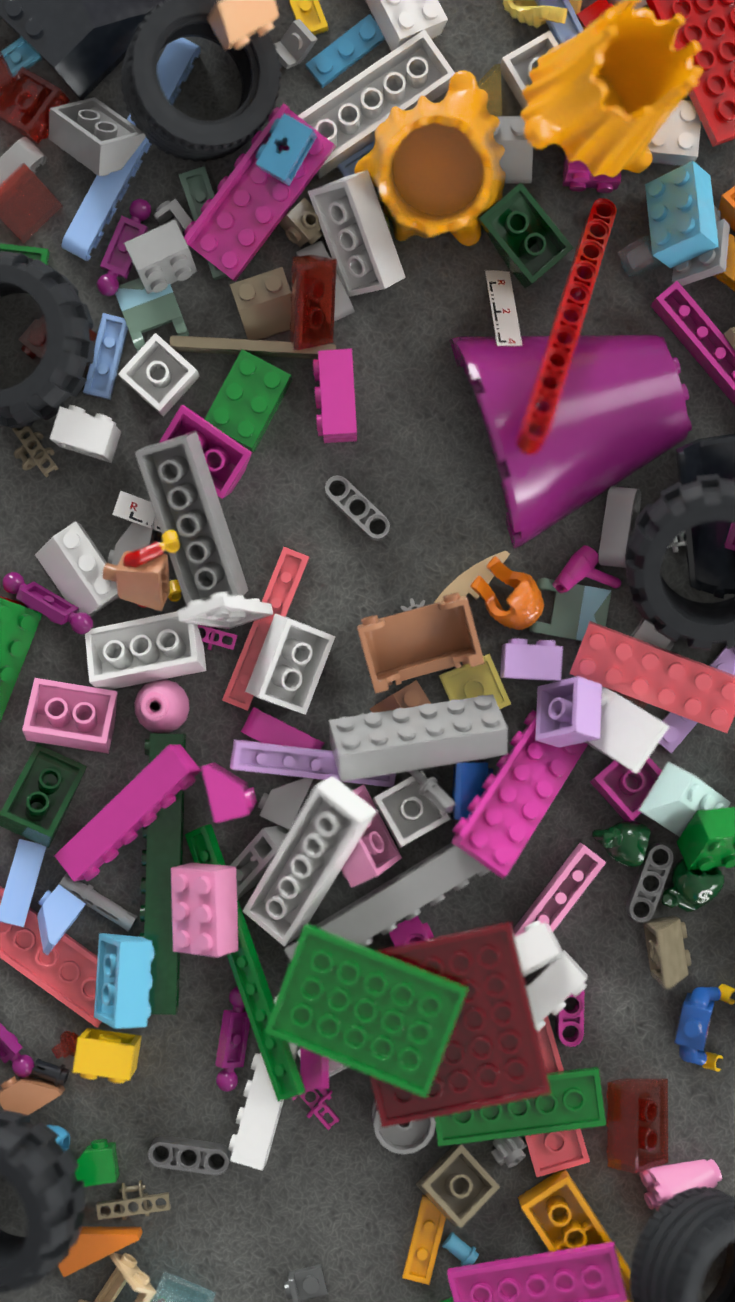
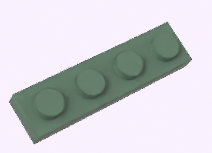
[179,166,227,281]

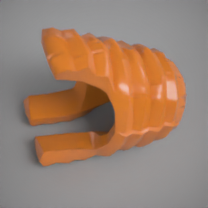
[470,556,544,630]

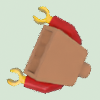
[102,530,182,611]

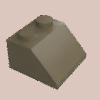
[230,267,301,340]

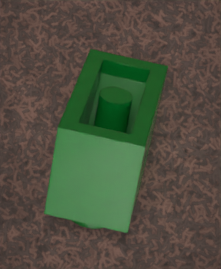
[75,1139,120,1187]

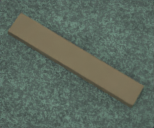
[170,335,336,359]

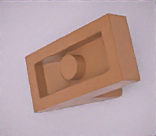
[370,680,431,713]

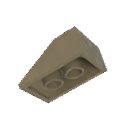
[643,916,691,989]

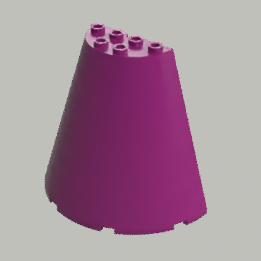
[450,335,692,549]

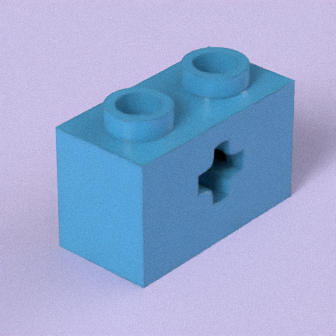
[256,113,317,186]

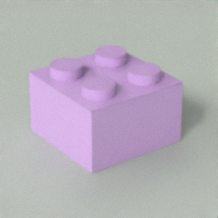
[500,638,563,681]
[535,676,602,748]

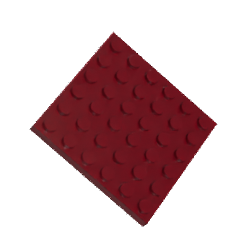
[370,922,551,1128]

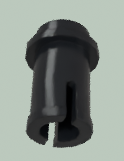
[32,1058,70,1086]

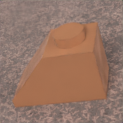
[0,1076,65,1115]

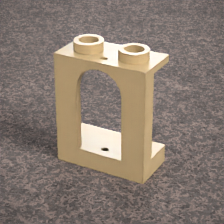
[79,1253,156,1302]

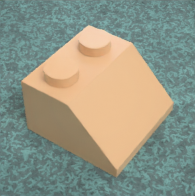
[207,0,279,51]

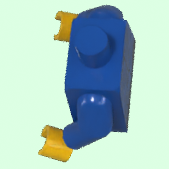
[675,984,735,1072]

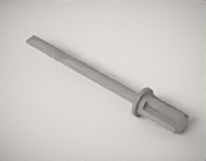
[360,712,456,815]

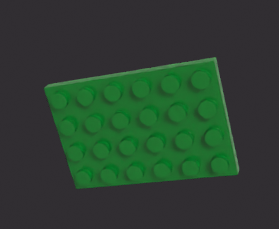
[265,923,468,1098]

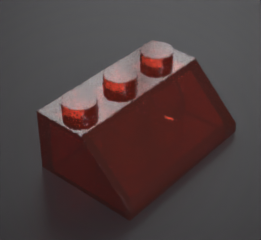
[290,254,337,350]
[606,1078,668,1174]

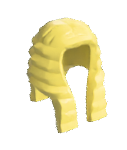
[503,0,582,28]

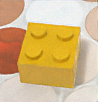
[73,1028,142,1083]

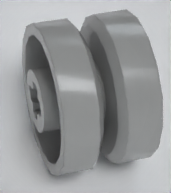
[371,1098,436,1154]

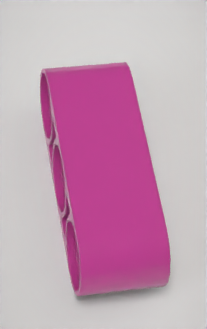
[241,707,324,750]
[556,989,585,1047]

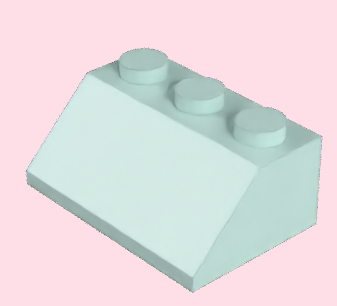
[639,762,731,837]

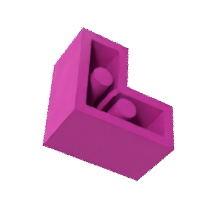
[563,153,621,193]

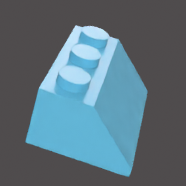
[94,933,154,1028]

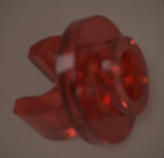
[52,1031,79,1059]

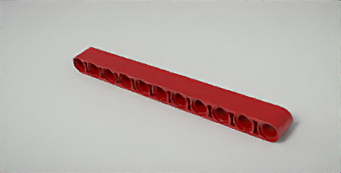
[516,198,617,455]

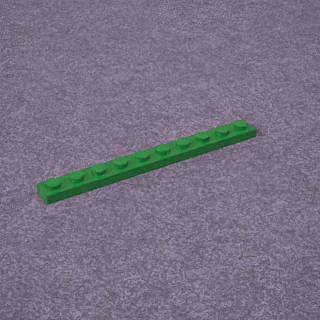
[185,824,306,1102]

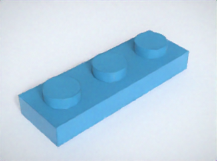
[305,14,385,88]

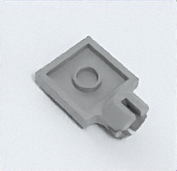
[672,205,730,286]

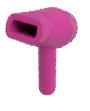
[552,545,621,593]

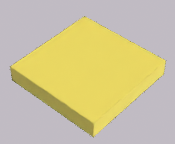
[439,654,511,709]

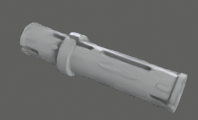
[59,873,137,932]

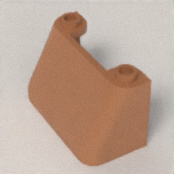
[357,593,484,694]

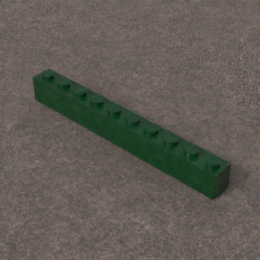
[140,733,186,1015]

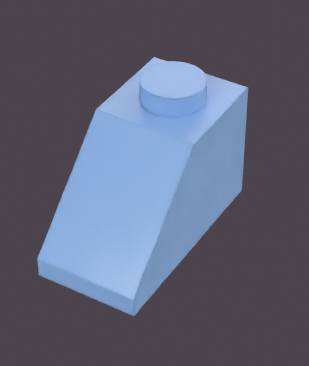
[37,885,86,956]

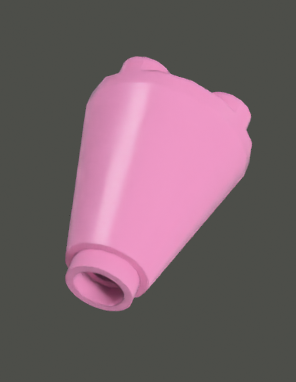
[134,679,190,733]
[639,1159,722,1211]

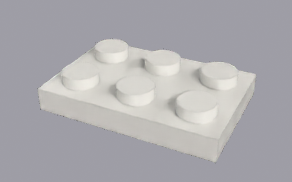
[178,592,273,629]

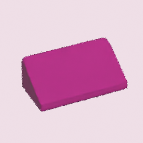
[300,1047,329,1089]

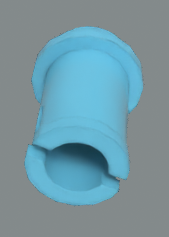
[442,1232,479,1266]

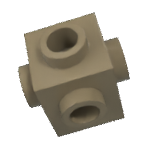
[279,197,323,247]

